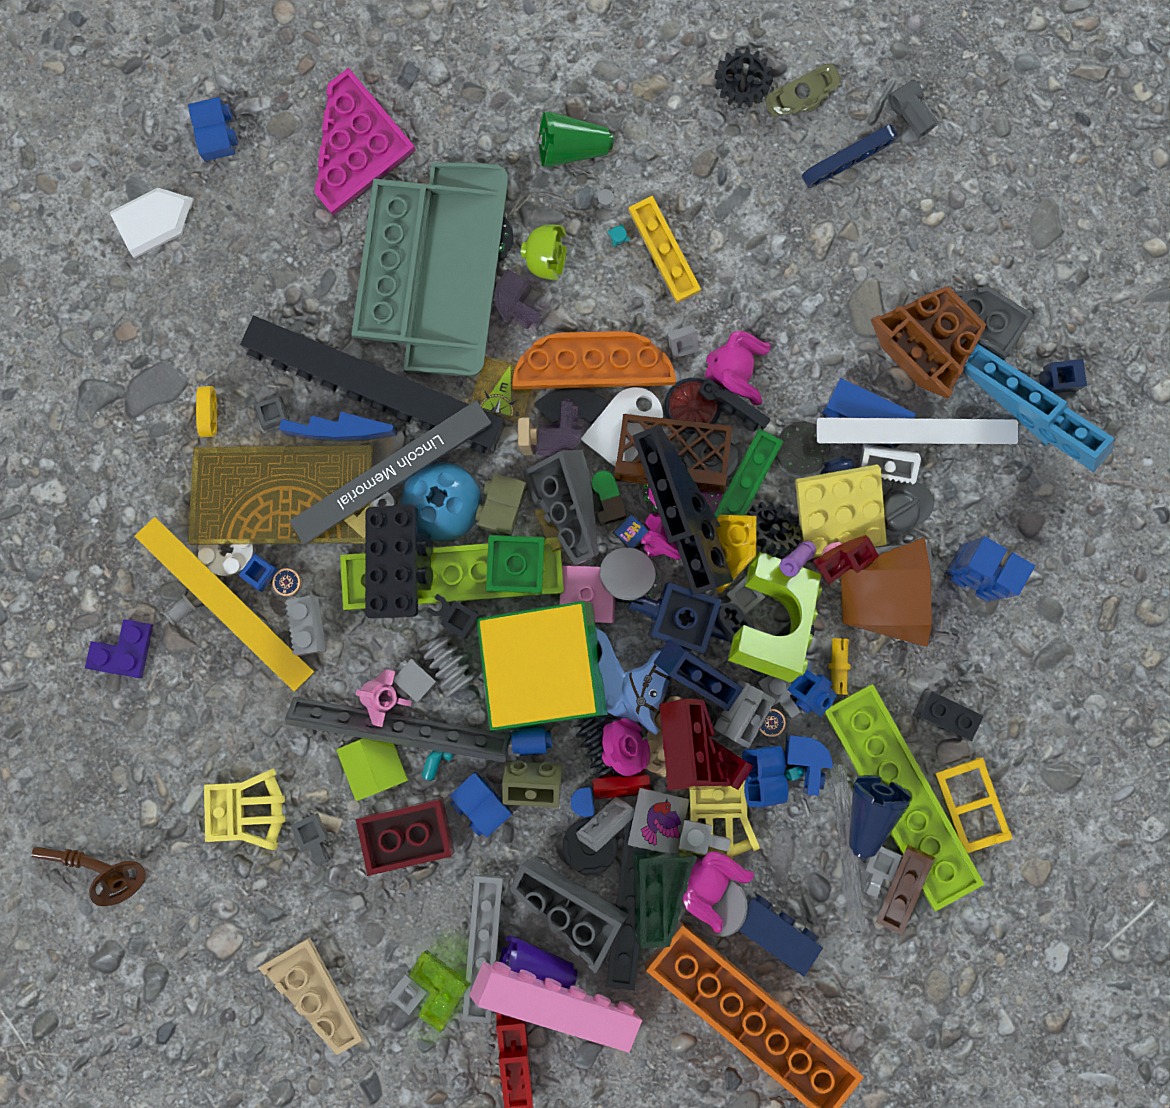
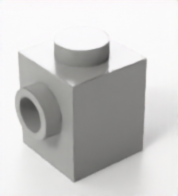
[393,659,439,703]

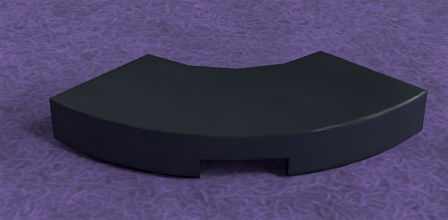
[533,388,609,424]

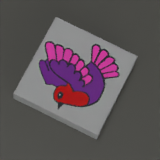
[628,788,690,855]

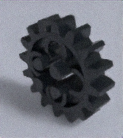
[714,48,773,108]
[746,502,802,557]

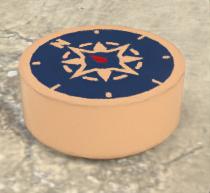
[273,568,302,596]
[759,709,786,737]

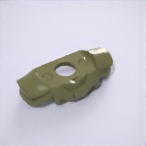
[765,64,840,117]

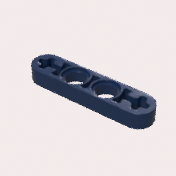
[802,124,899,188]

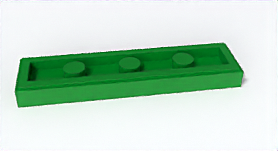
[714,428,783,518]

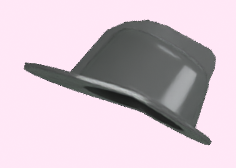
[883,482,934,536]

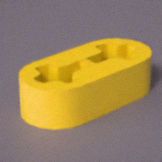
[196,386,217,437]

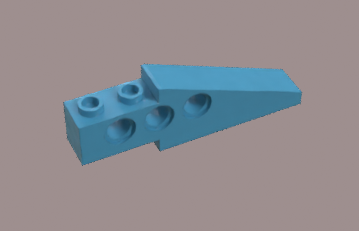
[963,344,1114,472]

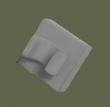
[667,323,699,359]
[388,972,428,1015]

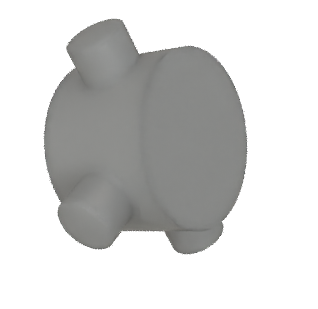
[595,188,616,209]

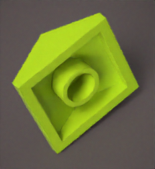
[336,738,408,801]

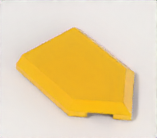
[715,515,756,594]

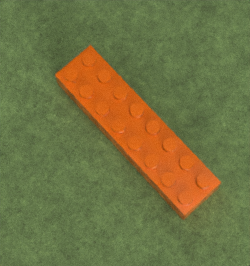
[645,919,864,1108]

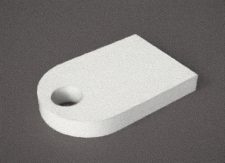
[580,387,663,468]

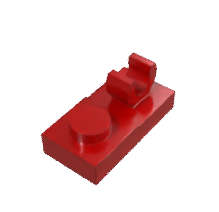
[593,769,650,800]

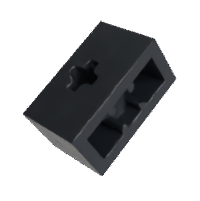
[912,691,983,741]

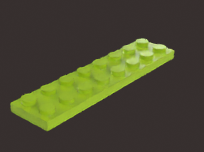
[340,538,564,610]
[824,684,985,912]

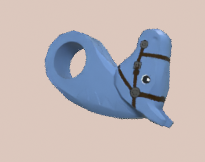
[596,627,671,735]

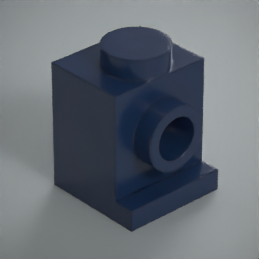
[1039,359,1087,393]

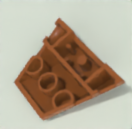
[871,286,987,399]
[840,537,932,647]

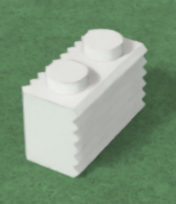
[859,444,921,484]

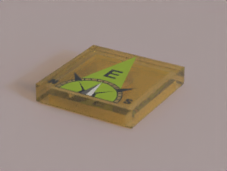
[470,356,532,423]

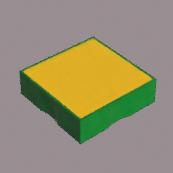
[477,601,608,731]

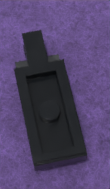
[697,378,771,432]

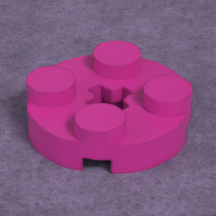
[602,718,650,776]

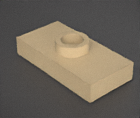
[518,418,538,455]

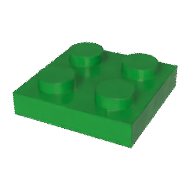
[486,535,545,594]

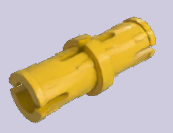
[828,638,851,695]

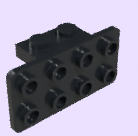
[365,504,433,619]

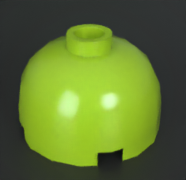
[521,224,567,281]

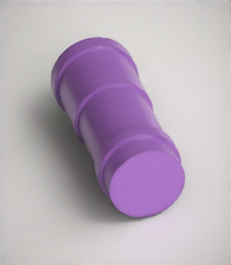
[780,541,816,577]

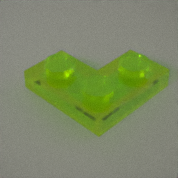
[409,950,471,1033]

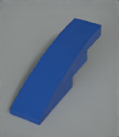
[279,412,398,442]

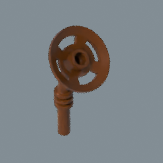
[31,846,146,906]

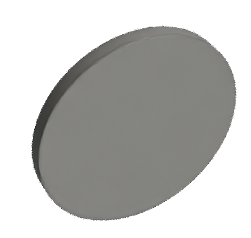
[600,548,656,600]
[699,879,747,937]

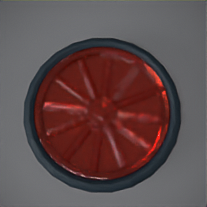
[664,378,721,434]

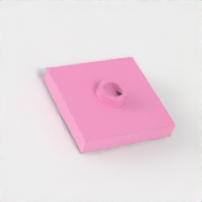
[559,566,616,623]

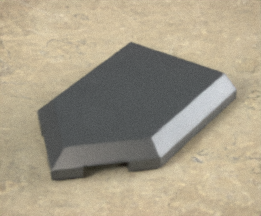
[955,286,1034,360]

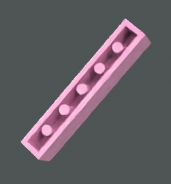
[469,961,642,1053]

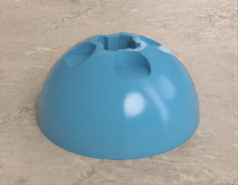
[401,462,482,542]

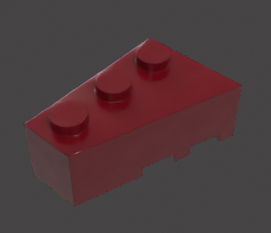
[659,699,731,790]

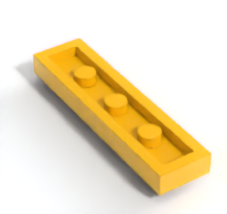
[628,195,701,304]

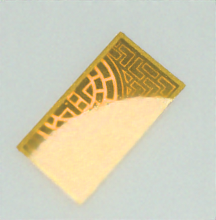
[187,445,373,545]

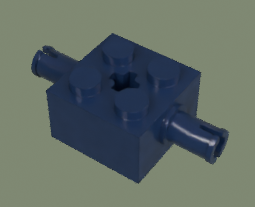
[628,582,739,654]

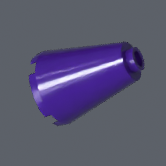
[499,936,577,989]

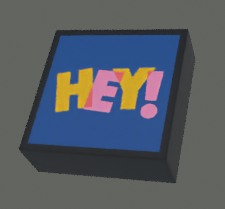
[612,513,649,549]

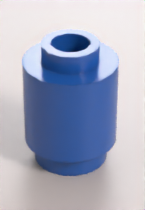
[512,726,552,756]

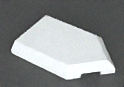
[110,188,194,259]

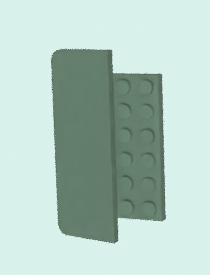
[351,162,508,376]

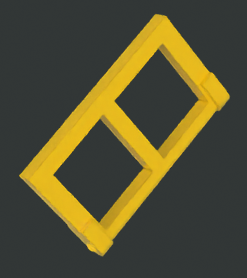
[935,757,1013,853]

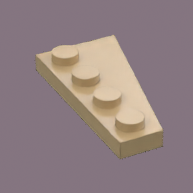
[258,937,364,1055]

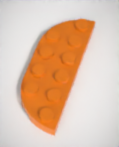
[512,331,676,389]

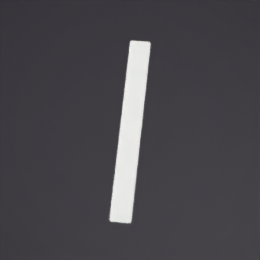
[817,418,1018,444]

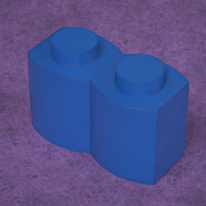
[188,97,238,161]
[742,746,788,807]
[449,772,513,837]

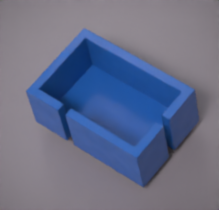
[945,536,1036,602]

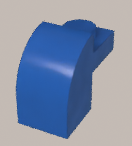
[784,734,833,796]

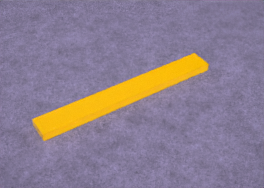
[134,517,314,692]

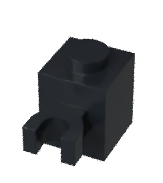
[426,594,481,639]

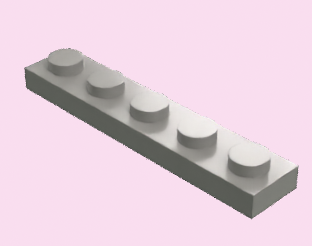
[462,875,503,1024]

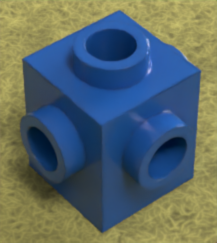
[787,669,838,717]

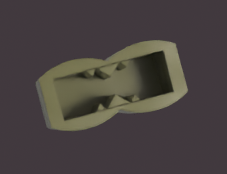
[475,473,527,536]

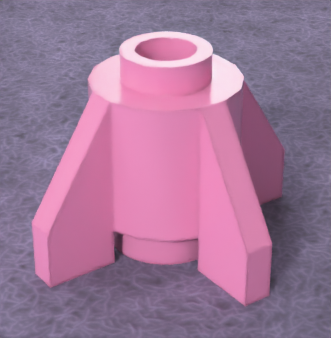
[356,669,412,727]

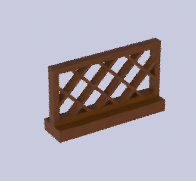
[614,414,732,494]

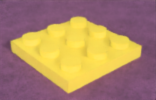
[795,464,887,558]

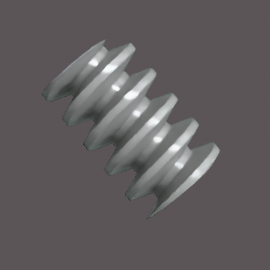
[419,635,475,698]

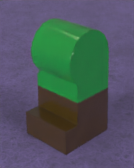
[591,471,627,526]

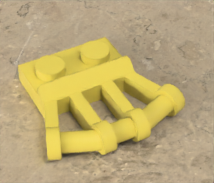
[204,768,286,850]
[679,780,760,860]

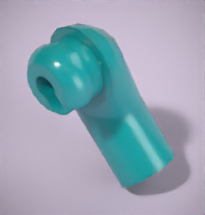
[421,750,454,781]

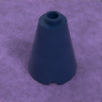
[849,775,911,859]

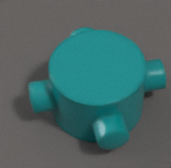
[607,224,630,247]
[784,765,804,781]

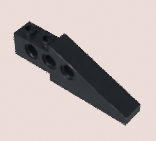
[633,425,734,595]

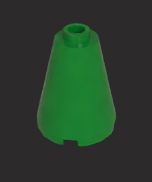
[539,111,614,167]

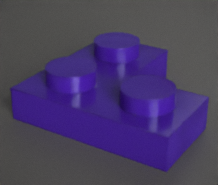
[85,619,154,678]

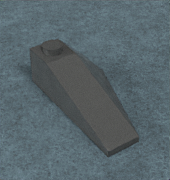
[523,450,598,565]

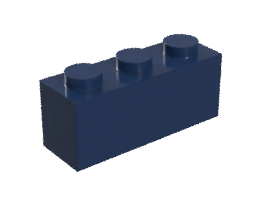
[654,639,743,711]
[738,894,823,977]

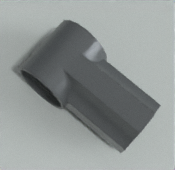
[888,80,939,138]

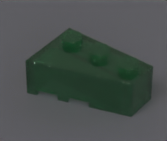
[634,852,697,948]

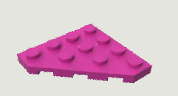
[314,67,416,216]

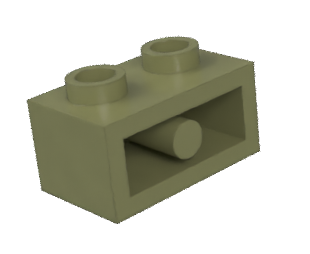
[502,761,562,808]

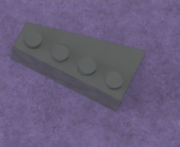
[510,857,629,974]

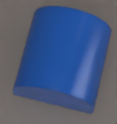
[238,553,279,592]
[571,785,595,817]

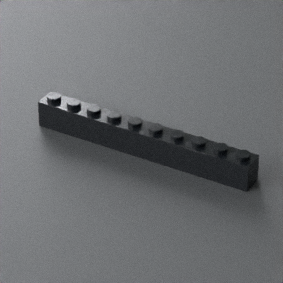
[240,315,506,454]

